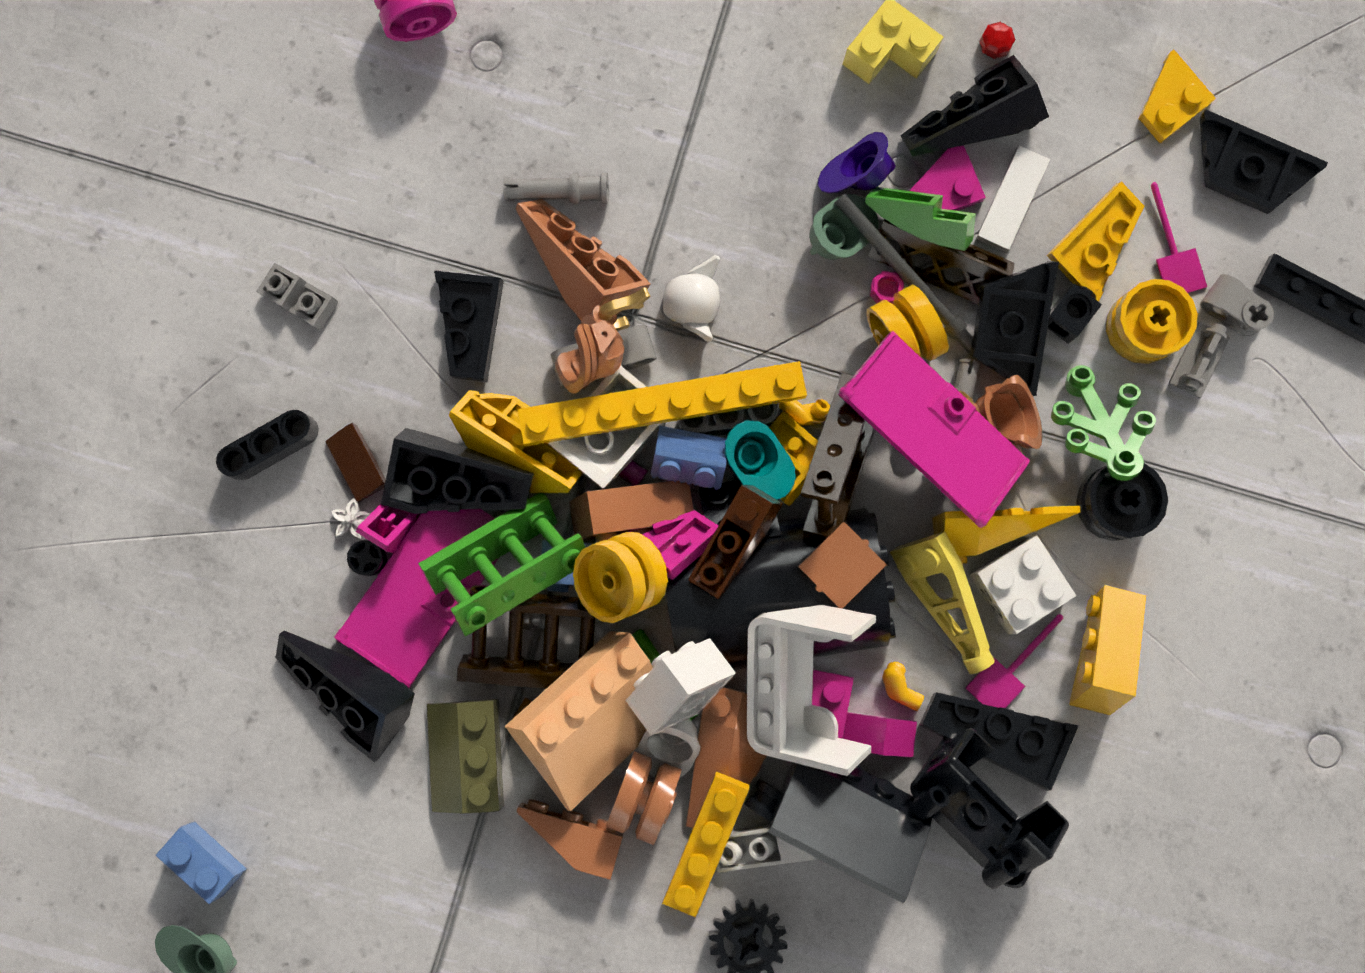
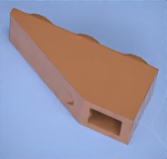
[516,799,624,880]

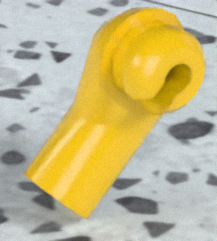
[778,399,830,426]
[882,661,924,711]

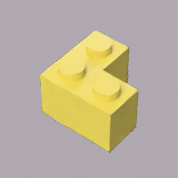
[842,0,944,84]

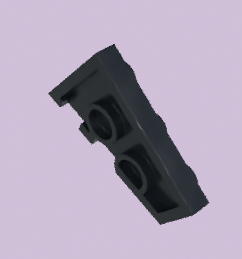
[434,271,504,382]

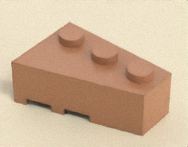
[569,480,694,543]

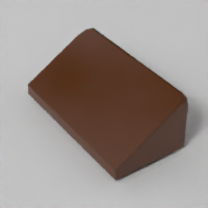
[325,422,386,502]

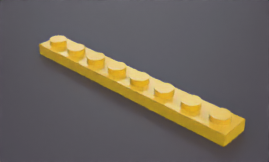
[517,361,807,447]

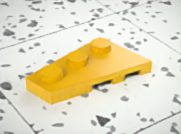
[1046,181,1145,301]

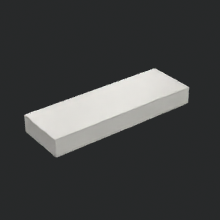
[976,145,1050,253]

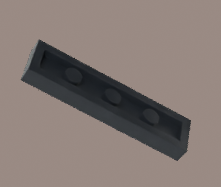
[1254,253,1365,344]

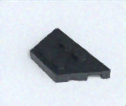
[1200,109,1328,214]
[970,261,1059,396]

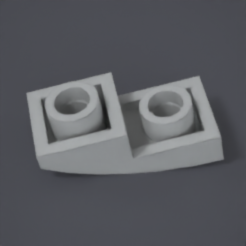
[256,263,338,330]

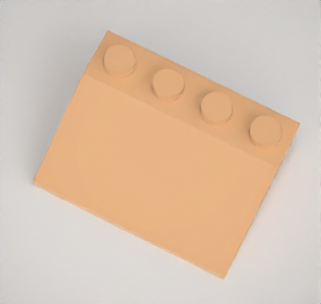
[505,631,653,811]

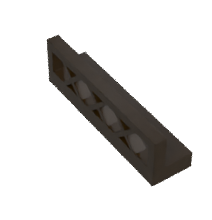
[868,219,1015,304]

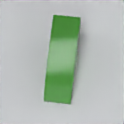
[865,187,976,251]

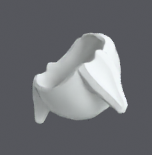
[663,255,720,342]

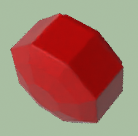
[979,21,1016,59]

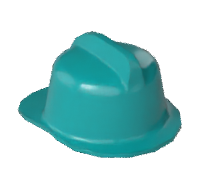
[725,420,796,500]

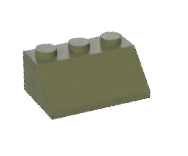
[427,699,504,814]

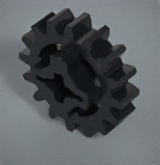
[709,899,788,973]

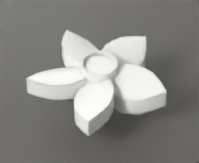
[331,498,370,540]

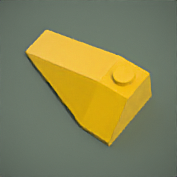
[932,506,1080,564]

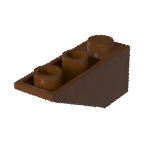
[688,485,783,599]

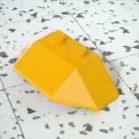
[449,390,583,493]

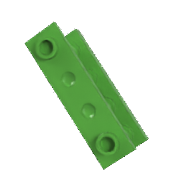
[418,493,586,637]

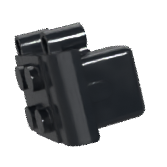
[910,728,1069,889]

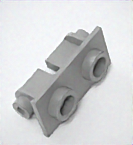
[1169,322,1230,398]

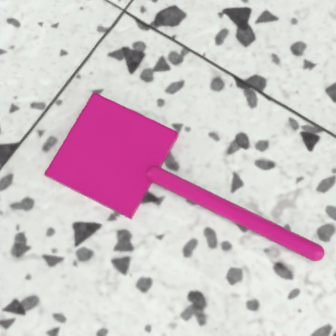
[1151,182,1207,293]
[965,614,1063,708]

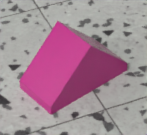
[355,504,421,553]
[843,712,917,757]

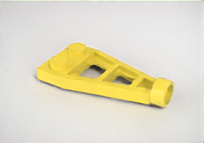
[890,531,995,674]

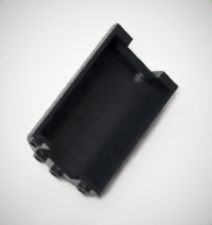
[666,508,896,670]

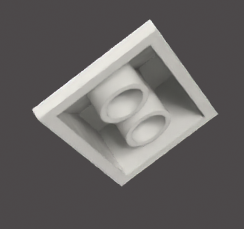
[549,366,667,489]

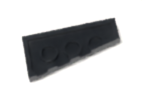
[919,692,1079,791]

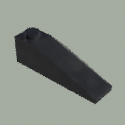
[901,55,1049,157]
[381,428,534,514]

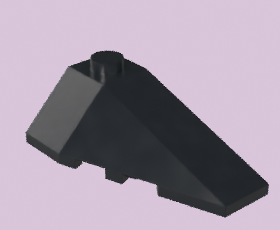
[275,630,415,762]

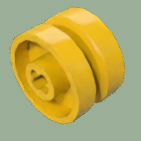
[1106,279,1198,364]
[866,284,949,361]
[573,532,668,623]

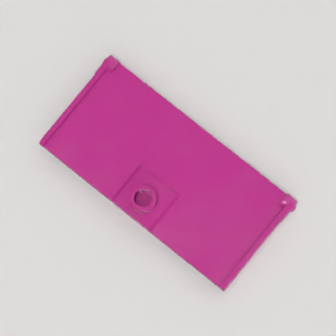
[838,331,1030,528]
[334,509,499,688]

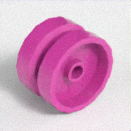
[374,0,457,42]

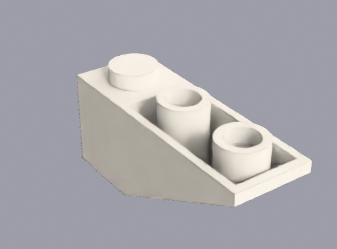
[717,823,817,873]

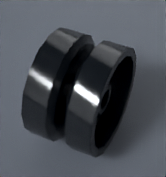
[1076,460,1168,541]

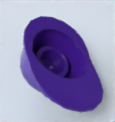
[818,132,896,194]

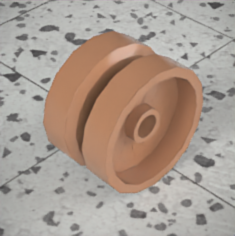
[606,751,682,845]

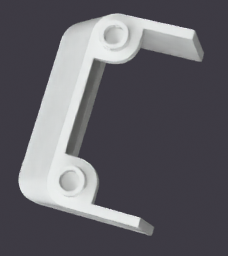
[747,605,876,776]

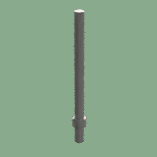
[834,193,973,357]

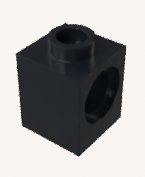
[1048,283,1102,344]

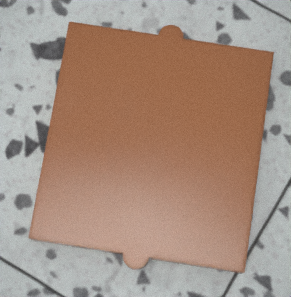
[798,522,887,609]

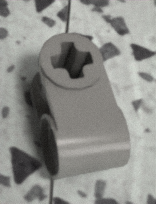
[1200,274,1274,336]

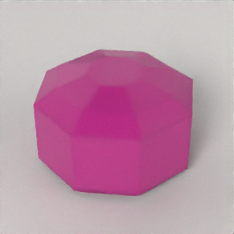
[869,271,904,304]

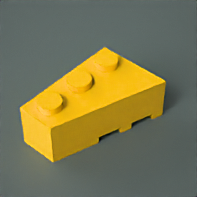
[1069,585,1146,715]

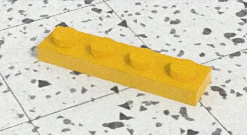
[662,771,750,918]

